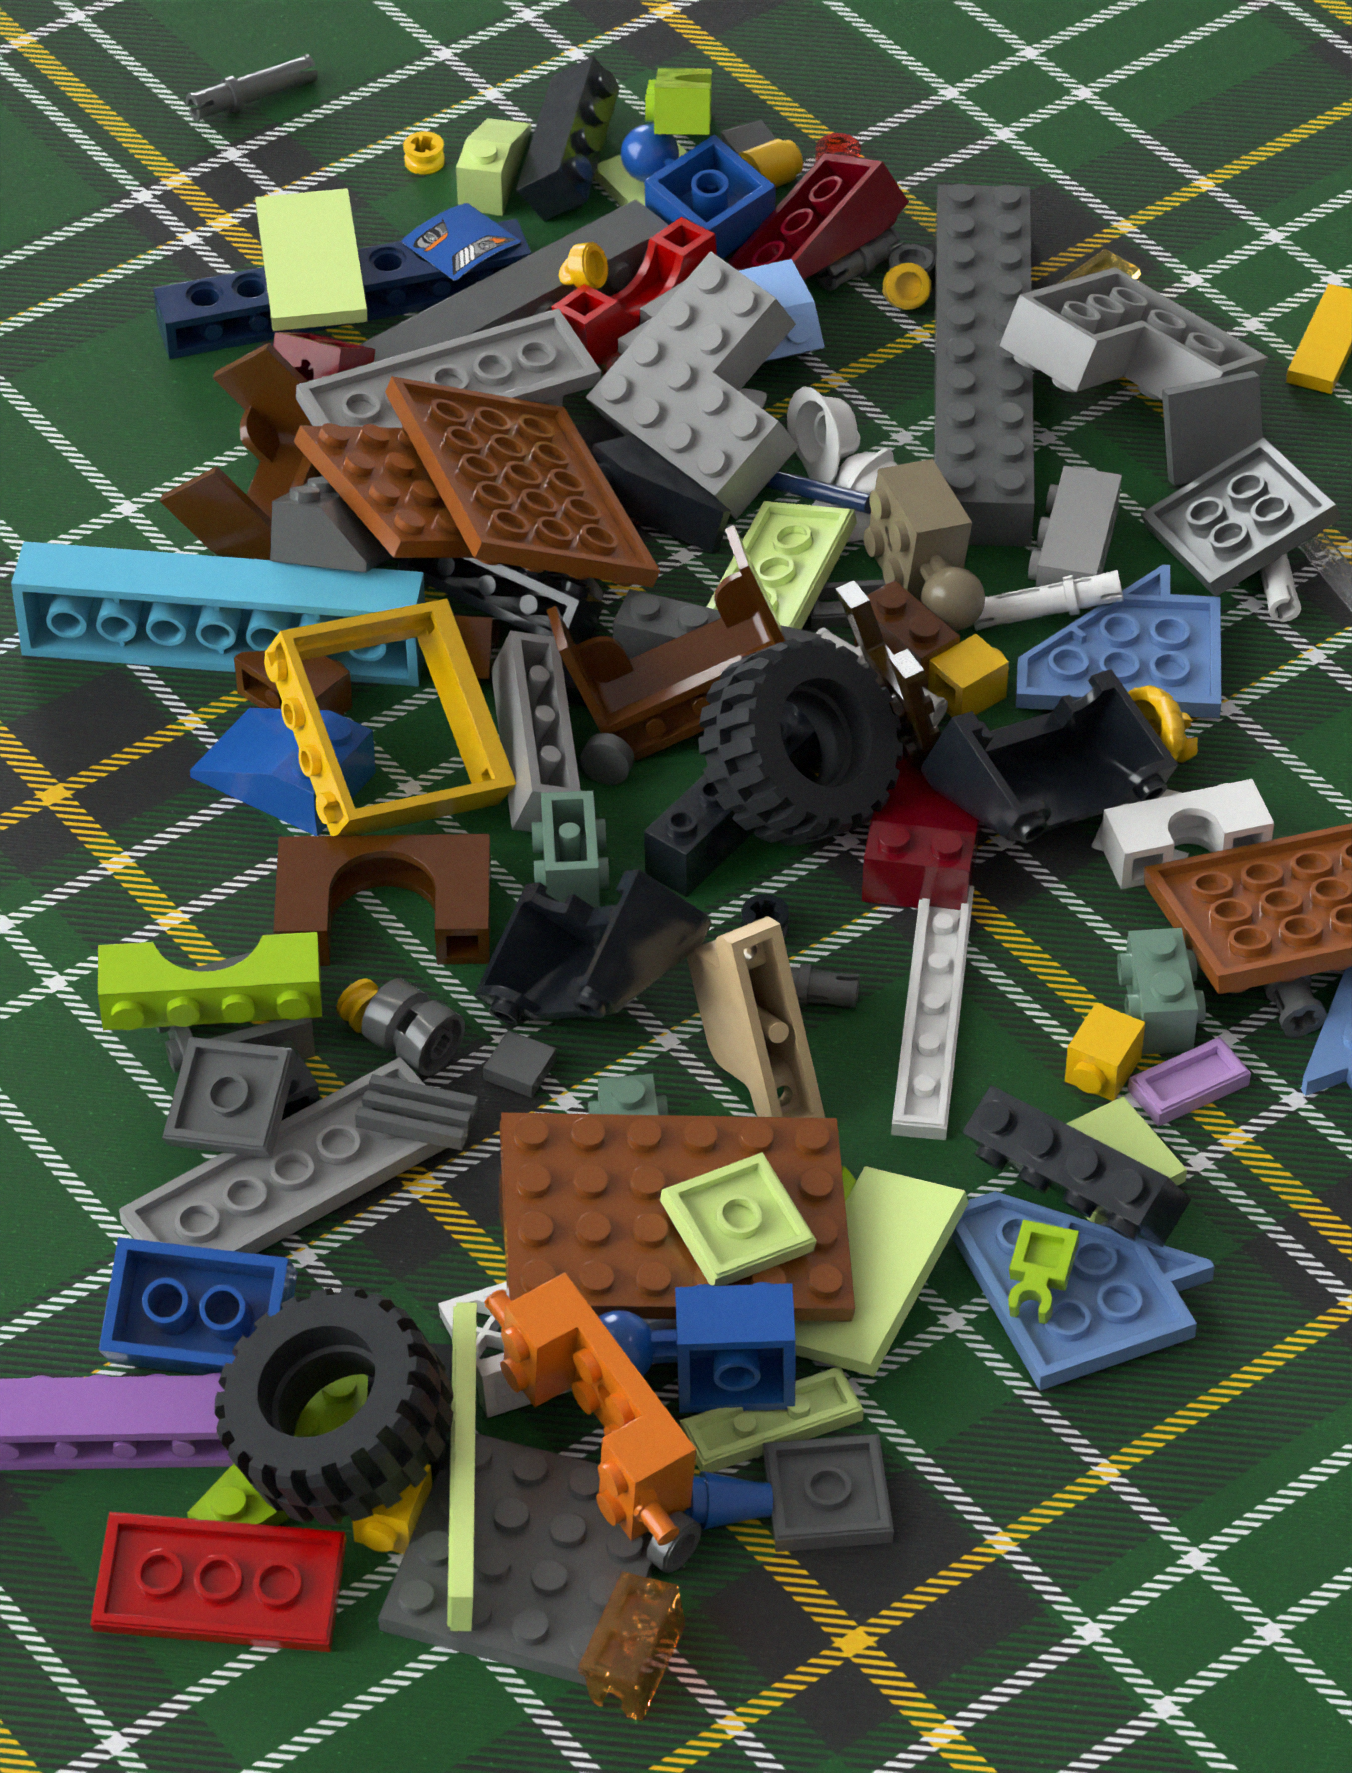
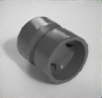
[362,978,465,1076]

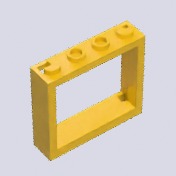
[264,598,516,836]

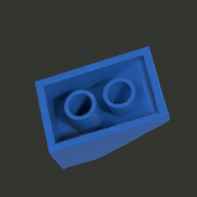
[190,708,376,836]

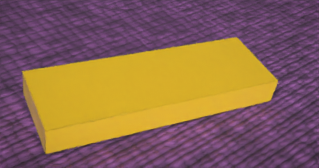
[1286,283,1352,394]

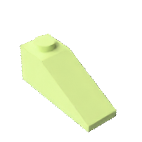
[456,118,532,216]

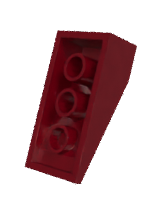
[727,153,909,280]
[862,752,982,910]

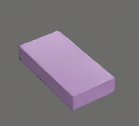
[1128,1037,1251,1127]

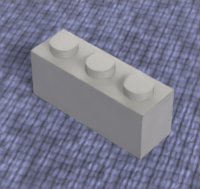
[1028,466,1122,610]

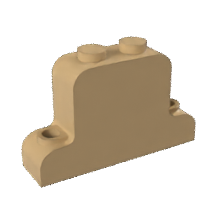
[687,916,825,1118]

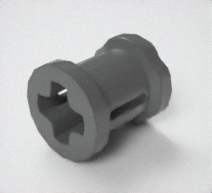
[1263,975,1327,1037]

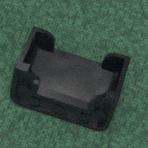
[921,669,1178,843]
[474,869,712,1025]

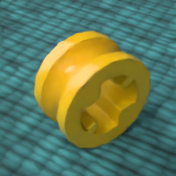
[403,131,445,175]
[336,978,378,1033]

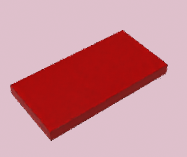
[90,1512,347,1652]

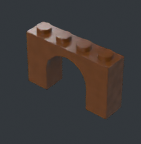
[273,834,491,966]

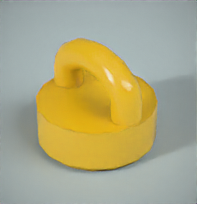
[558,242,608,289]
[882,263,931,310]

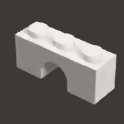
[1101,779,1274,889]

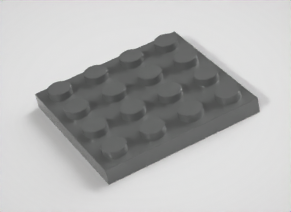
[378,1433,655,1691]

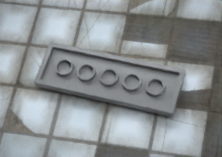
[296,309,601,428]
[119,1057,458,1254]

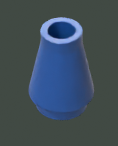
[684,1471,773,1530]

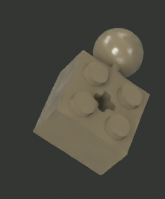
[863,459,985,631]

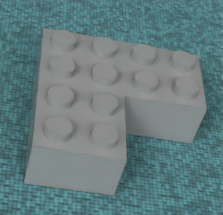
[586,251,799,519]
[999,267,1268,400]

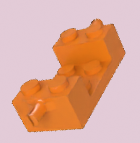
[484,1273,696,1546]

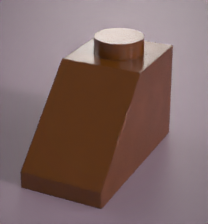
[454,615,503,687]
[234,651,353,716]

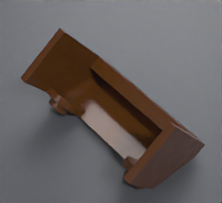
[160,343,322,560]
[547,525,787,760]

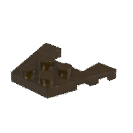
[836,580,941,766]

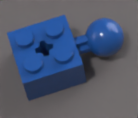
[621,124,775,259]
[599,1282,796,1413]

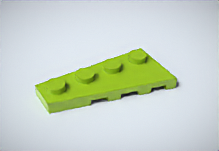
[187,1374,368,1526]

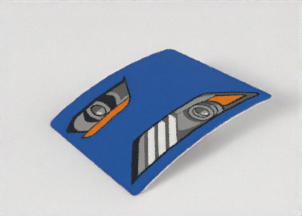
[402,203,521,281]

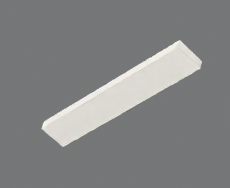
[891,886,974,1140]

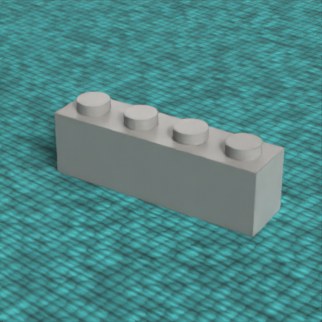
[491,631,581,832]

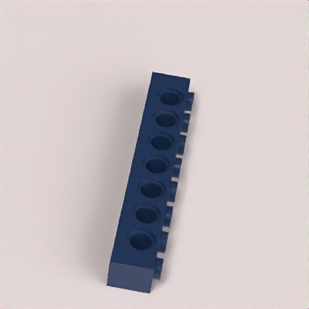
[153,219,532,360]

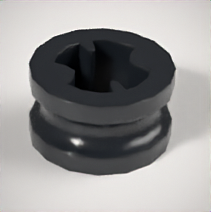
[741,894,789,939]

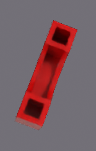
[551,217,717,365]

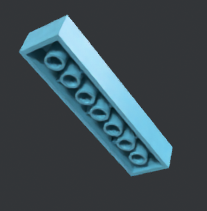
[11,541,425,687]

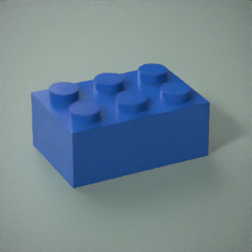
[99,1237,298,1375]

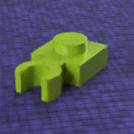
[1008,1219,1079,1324]

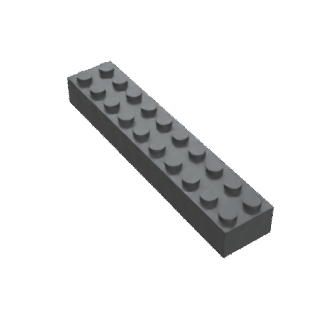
[934,184,1035,547]

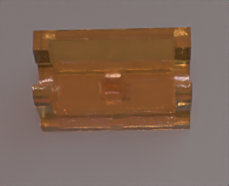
[578,1571,686,1721]

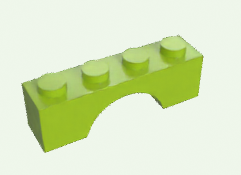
[645,68,712,135]
[98,932,322,1031]

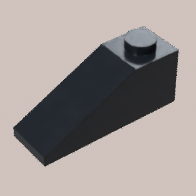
[591,434,731,553]

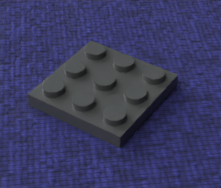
[1141,437,1341,597]

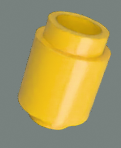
[738,139,803,188]

